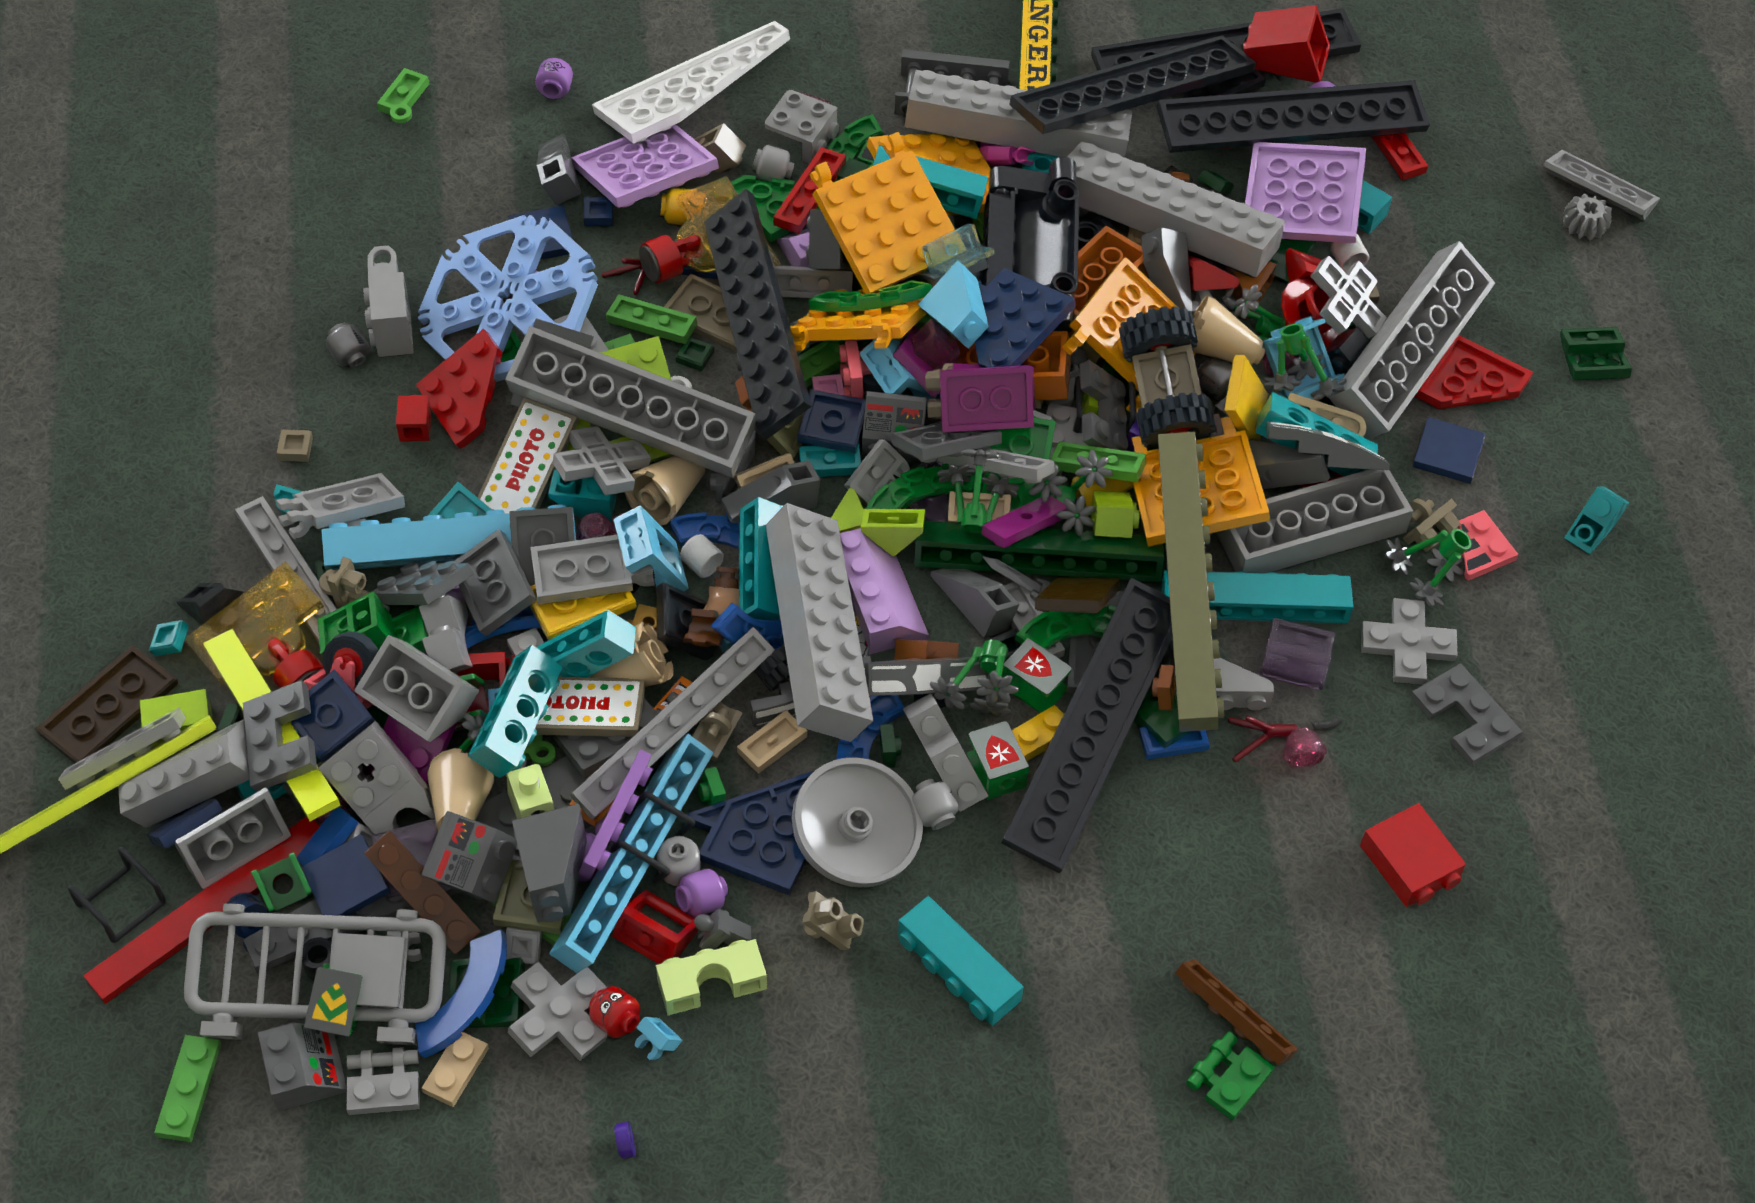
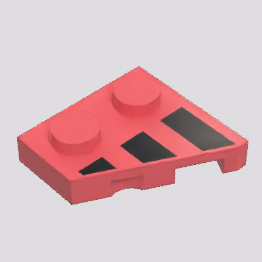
[1457,510,1518,581]

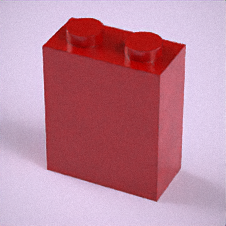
[1360,803,1466,907]

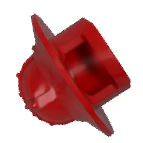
[1281,279,1339,349]

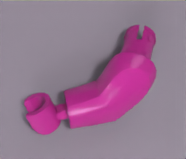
[979,142,1036,166]

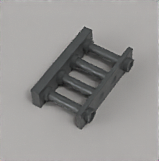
[894,49,1010,116]

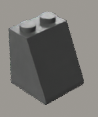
[512,803,587,923]

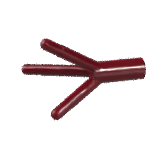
[602,258,646,295]
[1228,716,1297,762]

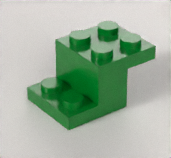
[318,591,429,657]

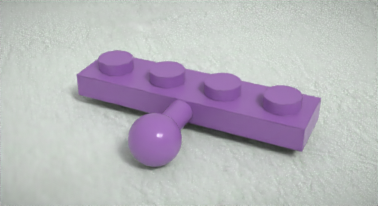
[579,749,653,879]

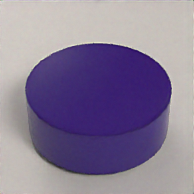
[614,1121,636,1159]

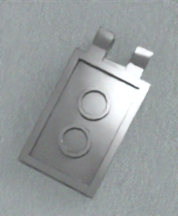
[276,473,405,539]
[530,535,654,604]

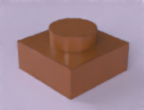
[1152,665,1176,711]

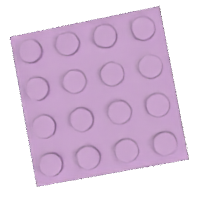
[571,124,719,208]
[1245,142,1366,243]

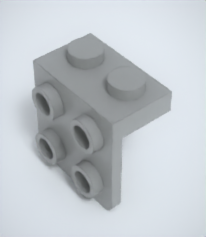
[765,90,839,164]

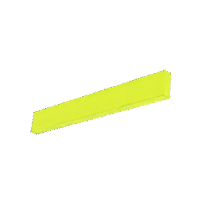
[203,629,341,821]
[0,715,217,854]

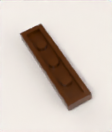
[363,830,481,954]
[1175,959,1298,1065]

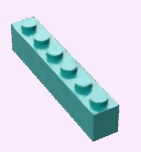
[1161,570,1353,623]

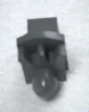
[694,908,751,950]

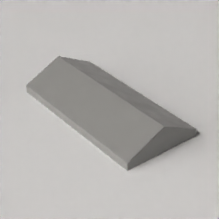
[1543,150,1660,221]

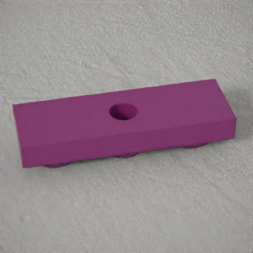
[982,495,1068,548]

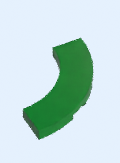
[828,114,884,182]
[808,280,932,312]
[866,463,975,509]
[1015,605,1116,650]

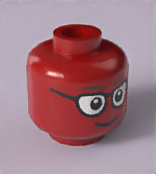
[589,986,641,1038]

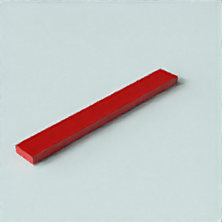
[83,816,320,1004]

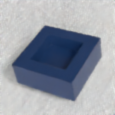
[584,197,613,226]

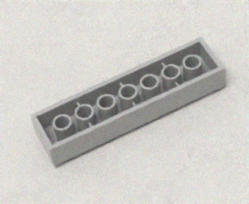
[904,70,1132,158]
[1067,141,1286,277]
[1329,241,1495,439]
[505,326,756,478]
[766,503,873,742]

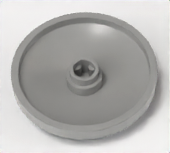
[792,757,923,887]

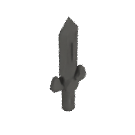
[982,556,1051,601]

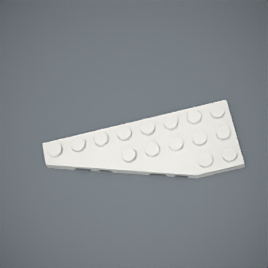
[592,21,790,144]

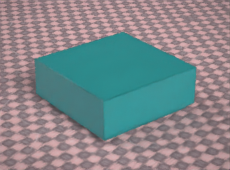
[149,620,189,656]

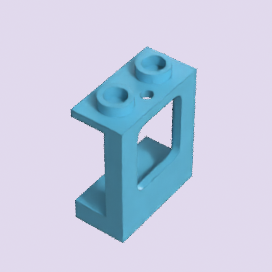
[1263,316,1345,399]
[859,339,940,409]
[614,505,689,591]

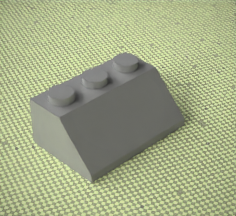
[354,635,479,742]
[175,787,291,889]

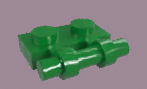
[1186,1032,1275,1121]

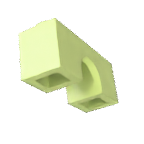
[656,939,767,1016]

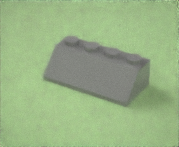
[118,719,250,827]

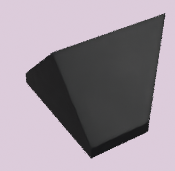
[176,583,255,631]

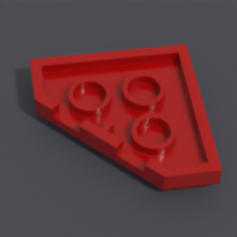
[416,329,503,449]
[1414,335,1533,409]

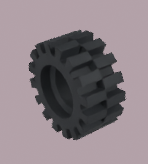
[754,644,790,692]

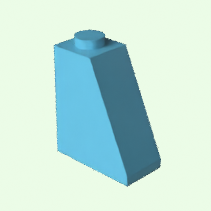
[918,260,989,349]

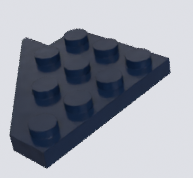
[975,268,1076,368]
[688,771,814,895]

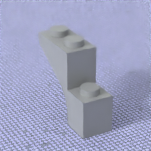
[419,594,473,674]
[1170,638,1274,711]
[903,693,988,812]

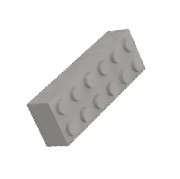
[1215,469,1413,573]

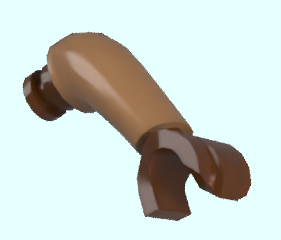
[683,567,740,647]

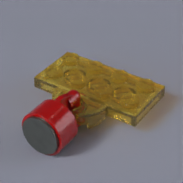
[639,176,782,284]
[185,561,324,689]

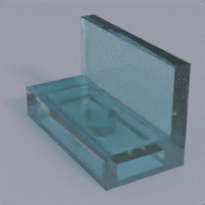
[922,224,995,276]

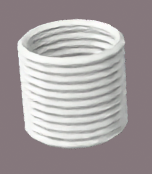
[1330,235,1369,272]
[680,534,724,578]

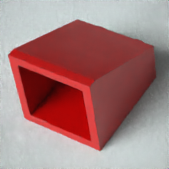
[1243,5,1330,83]

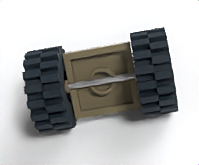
[1119,306,1216,450]

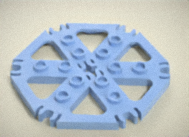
[418,215,598,382]

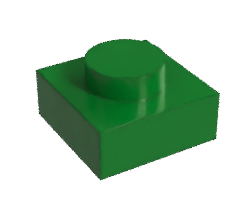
[697,767,726,807]

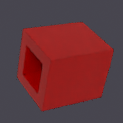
[396,395,432,442]

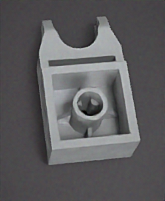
[363,245,414,357]
[318,721,436,846]

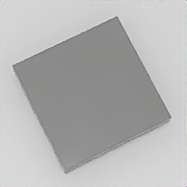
[331,933,407,1008]

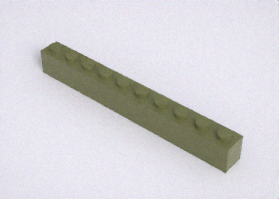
[1158,432,1224,732]

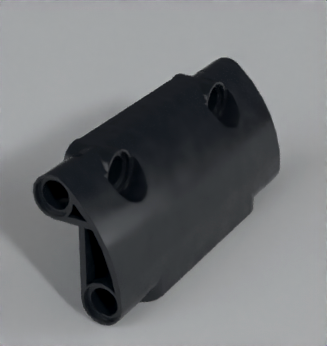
[981,157,1079,333]

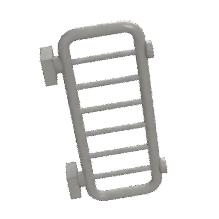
[184,904,446,1045]

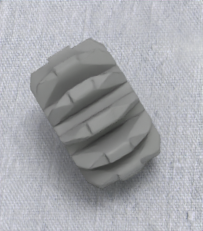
[1563,193,1612,241]

